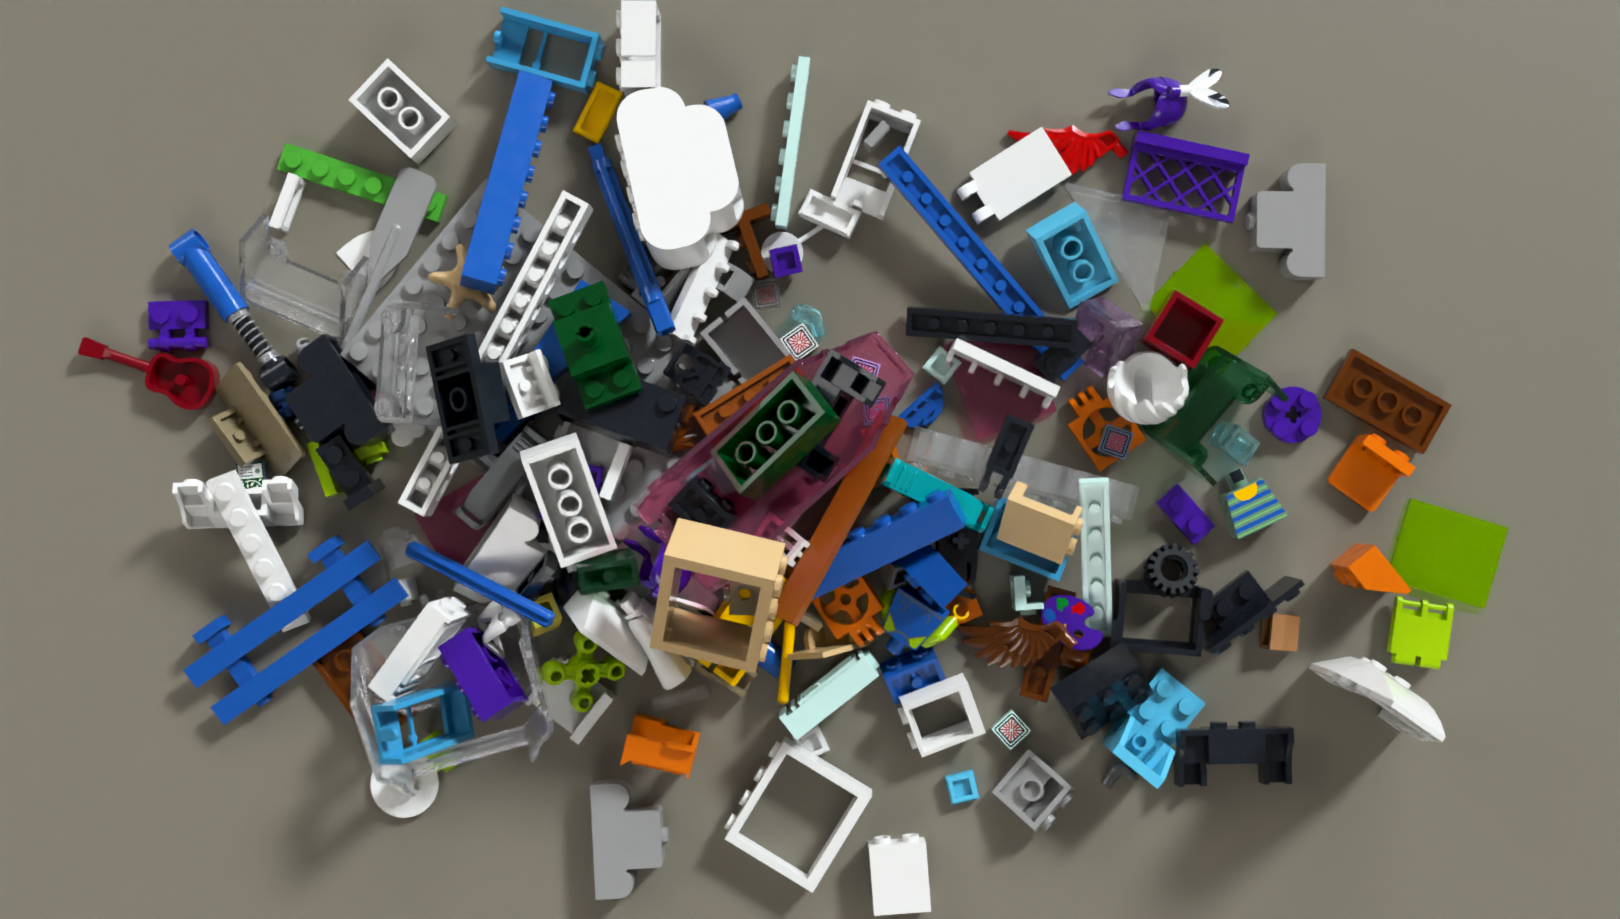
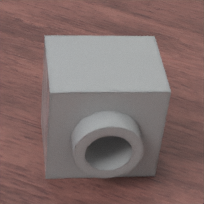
[716,262,755,302]

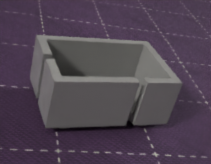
[700,297,799,384]

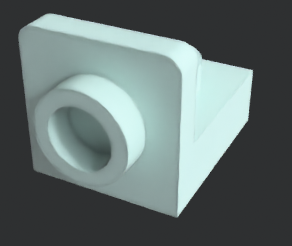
[1009,574,1044,615]

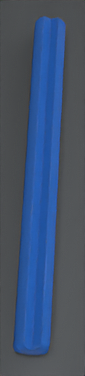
[405,541,555,628]

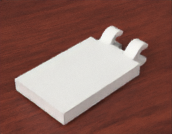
[957,127,1072,225]

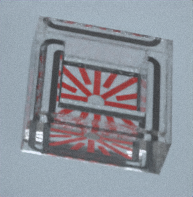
[751,278,782,311]

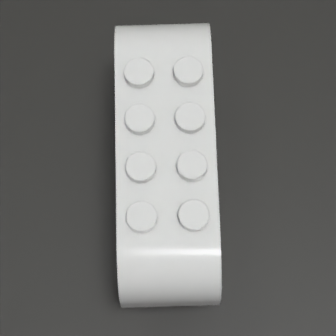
[615,87,744,270]

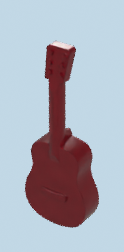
[78,337,220,410]

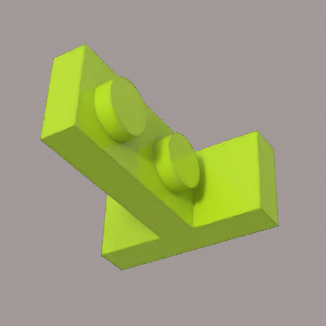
[307,441,390,497]

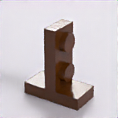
[720,203,771,281]

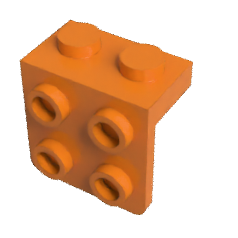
[1327,433,1416,512]

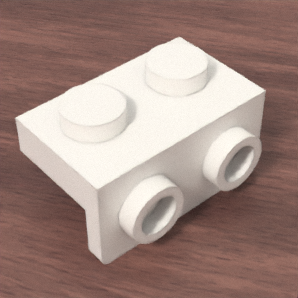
[499,349,560,420]

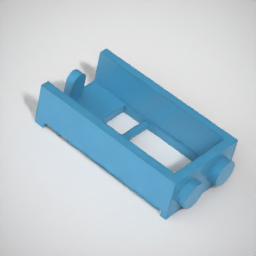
[486,6,606,95]
[371,681,475,765]

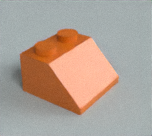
[1330,543,1412,594]

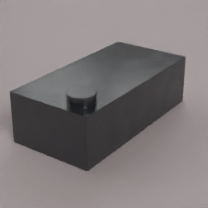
[556,375,690,458]

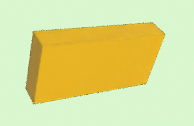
[573,81,624,144]

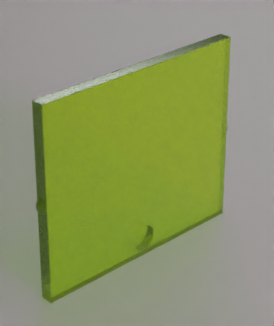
[1145,243,1277,374]
[1390,498,1509,609]

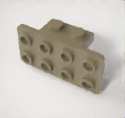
[208,362,305,476]

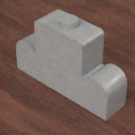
[1245,163,1326,281]
[590,779,669,900]

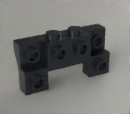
[796,349,886,483]
[1173,721,1294,787]

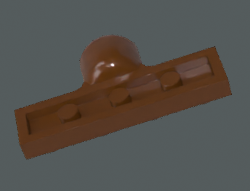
[1019,585,1091,703]

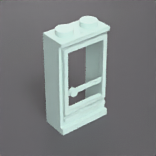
[779,648,879,740]

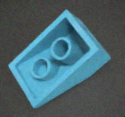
[1025,202,1119,309]

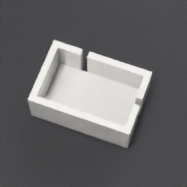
[616,0,661,97]

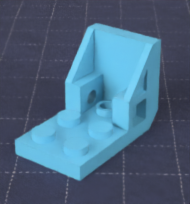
[1102,667,1206,789]

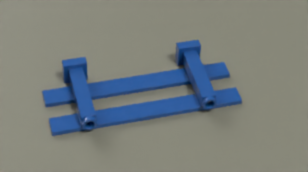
[183,534,409,725]

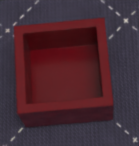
[1139,290,1224,371]

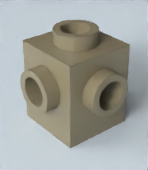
[724,580,760,616]

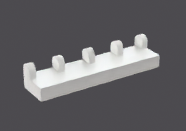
[669,233,740,345]
[945,338,1060,409]

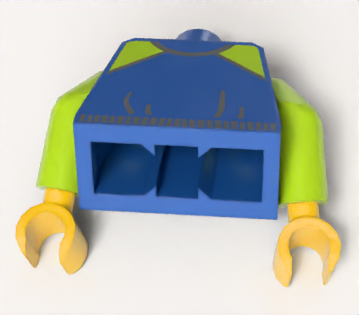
[880,585,969,656]

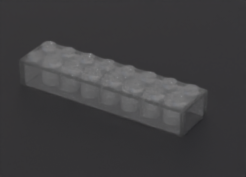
[903,426,1140,524]

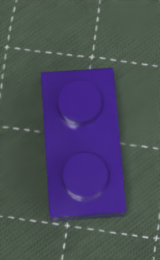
[1155,484,1215,545]

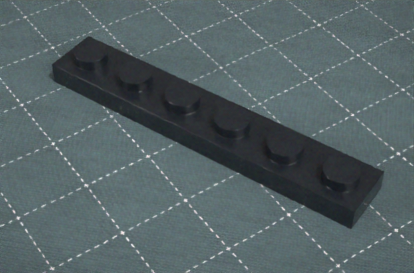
[906,306,1079,349]

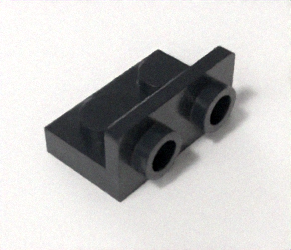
[667,474,738,529]

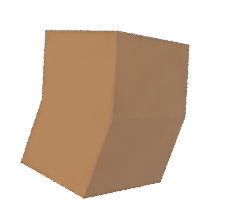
[1259,613,1300,652]

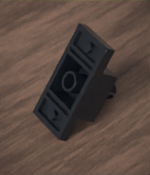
[426,333,511,464]

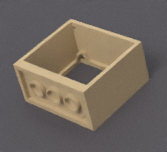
[650,518,789,673]

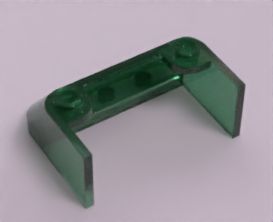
[1143,346,1289,487]

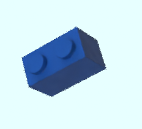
[899,545,968,609]

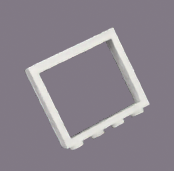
[724,737,872,893]

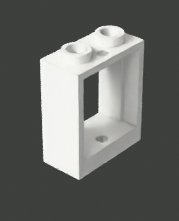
[897,673,986,757]

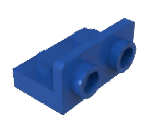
[879,646,946,705]

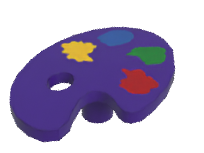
[1042,595,1103,651]

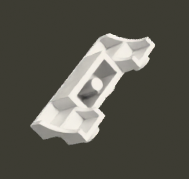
[172,476,304,529]

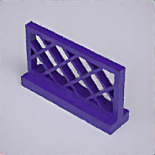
[1121,130,1250,224]

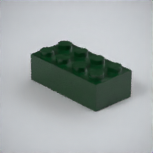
[710,371,841,501]

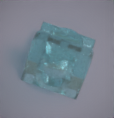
[1208,420,1260,466]

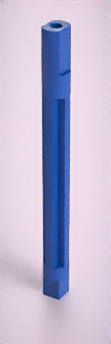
[588,143,676,337]

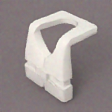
[477,589,522,659]

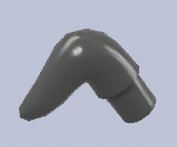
[1101,761,1139,789]

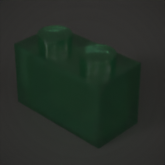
[573,548,639,596]

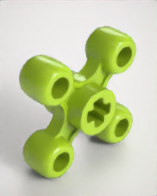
[541,630,626,712]

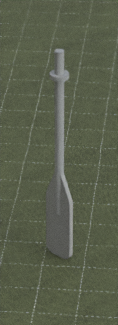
[341,167,437,350]

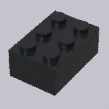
[1050,641,1154,740]

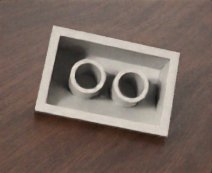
[563,581,649,676]

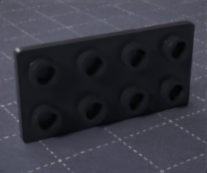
[1202,570,1305,654]

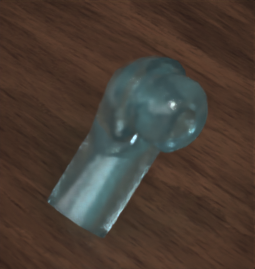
[790,304,827,339]

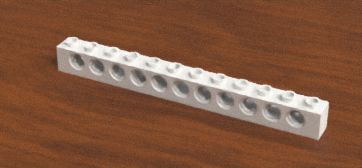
[398,190,593,517]

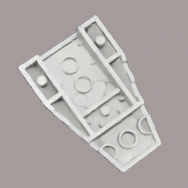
[1308,656,1446,742]

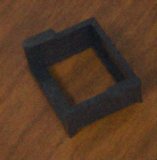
[1110,578,1213,657]

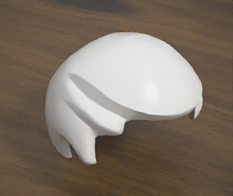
[1107,351,1189,425]

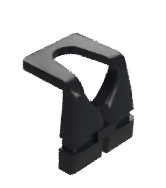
[663,341,732,406]

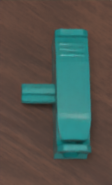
[877,457,994,533]

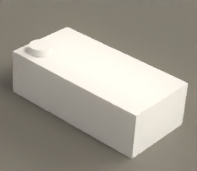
[520,432,617,568]

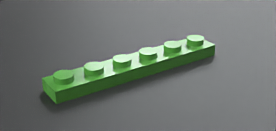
[277,143,449,223]

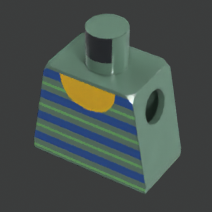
[1219,467,1288,539]

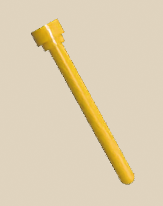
[777,566,796,705]

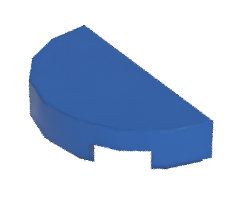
[898,381,944,428]

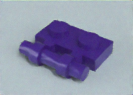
[148,300,209,352]

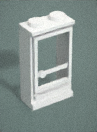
[831,99,921,220]
[368,596,471,702]

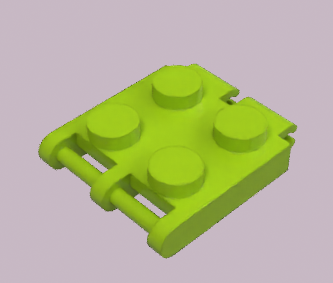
[1387,596,1454,670]

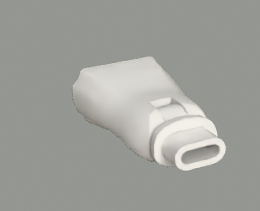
[619,590,698,690]

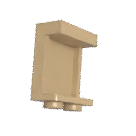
[997,481,1084,565]

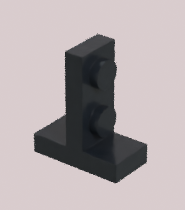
[316,433,385,511]

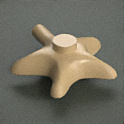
[428,244,504,320]

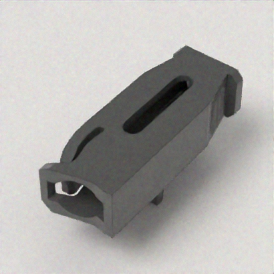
[455,425,551,531]

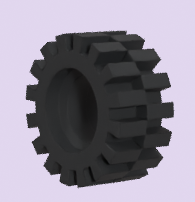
[1143,543,1199,598]

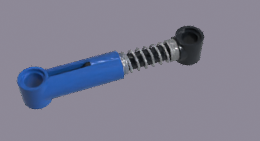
[169,228,300,393]

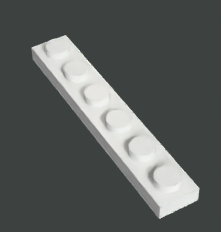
[206,470,311,632]

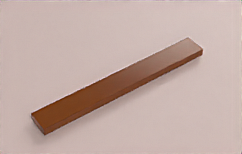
[776,411,908,627]

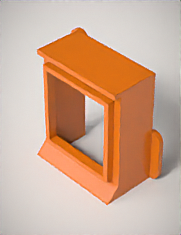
[620,713,701,779]

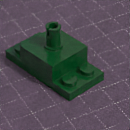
[548,281,643,411]

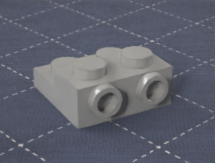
[992,749,1075,832]

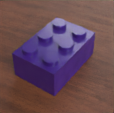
[438,628,529,722]

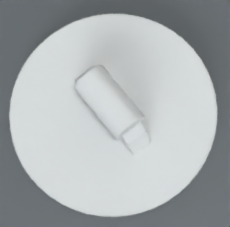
[370,756,439,818]

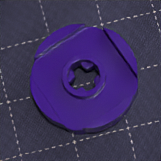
[1262,387,1321,443]

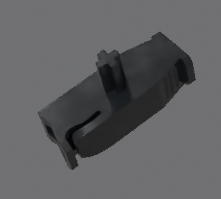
[936,488,979,599]

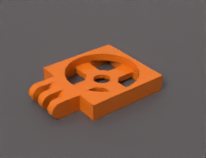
[1066,385,1147,472]
[812,575,885,648]

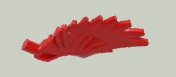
[1007,125,1129,175]

